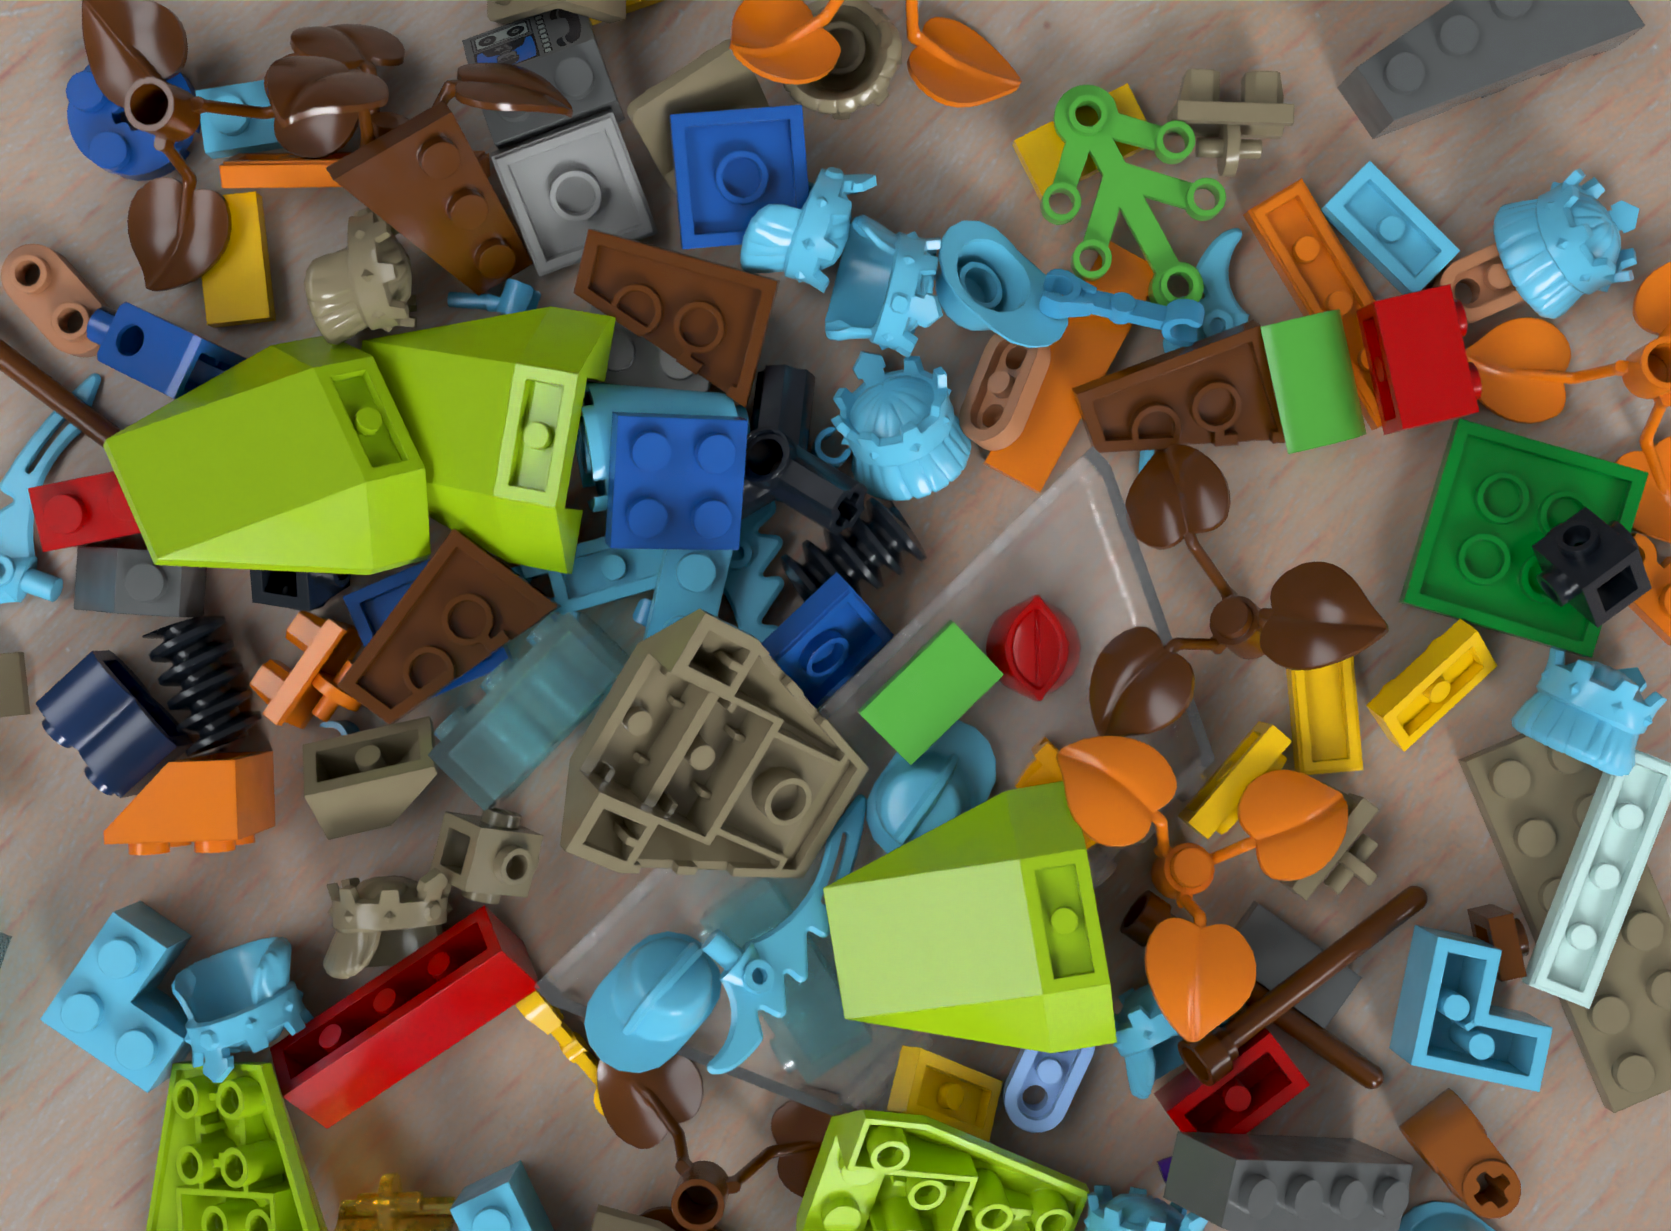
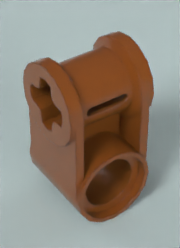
[1398,1088,1521,1219]

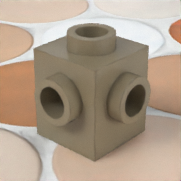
[430,806,544,904]

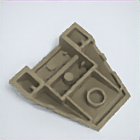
[560,609,869,878]

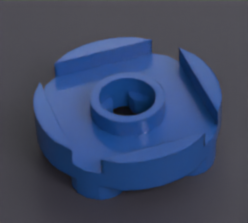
[66,65,201,181]

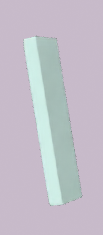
[1522,749,1671,1009]

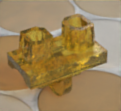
[334,1173,455,1231]

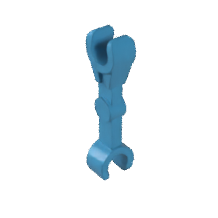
[1039,269,1205,347]

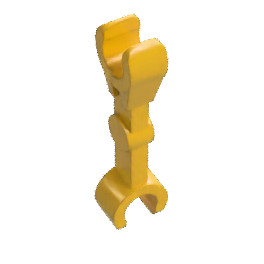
[515,981,604,1116]

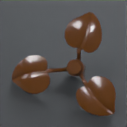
[82,0,360,292]
[267,24,573,148]
[1089,444,1389,737]
[597,1050,858,1231]

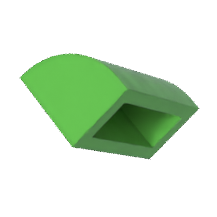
[1260,309,1367,454]
[857,619,1004,765]

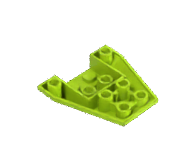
[361,306,616,574]
[103,336,431,575]
[823,781,1117,1053]
[146,1061,328,1231]
[796,1109,1090,1231]

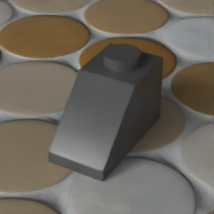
[74,546,207,617]

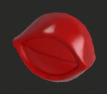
[986,595,1081,702]

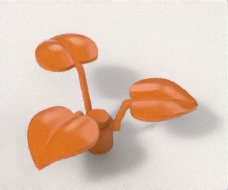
[729,0,1022,108]
[1465,262,1671,544]
[1056,736,1348,1042]

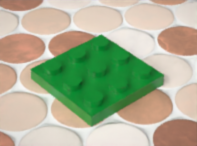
[1399,418,1649,658]

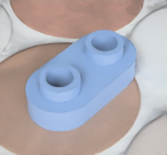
[1002,1046,1095,1133]

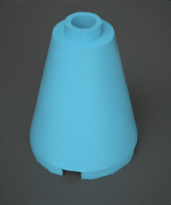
[575,382,750,512]

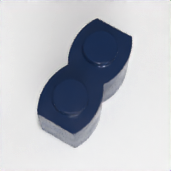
[36,650,193,798]

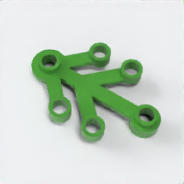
[1040,85,1226,306]

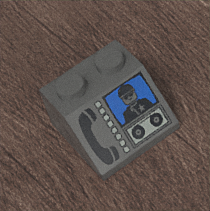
[462,8,625,150]

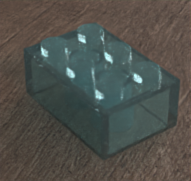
[428,612,630,811]

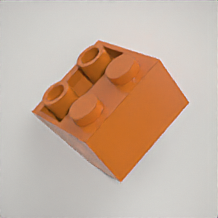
[104,751,276,855]

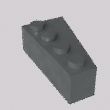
[1337,0,1645,139]
[1163,1131,1413,1231]

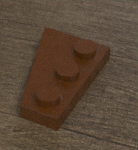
[326,101,533,296]
[573,229,780,407]
[1072,320,1285,453]
[337,529,561,725]

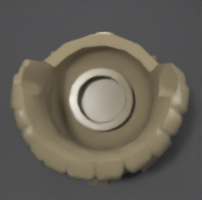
[783,0,902,120]
[304,208,417,345]
[323,868,453,979]

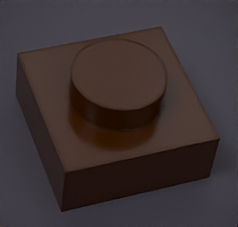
[1467,904,1529,982]

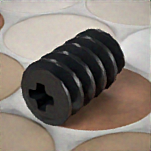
[781,497,927,602]
[142,615,262,757]

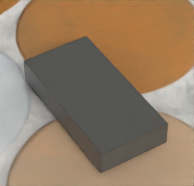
[1235,901,1362,1029]

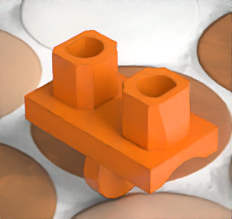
[250,611,363,729]

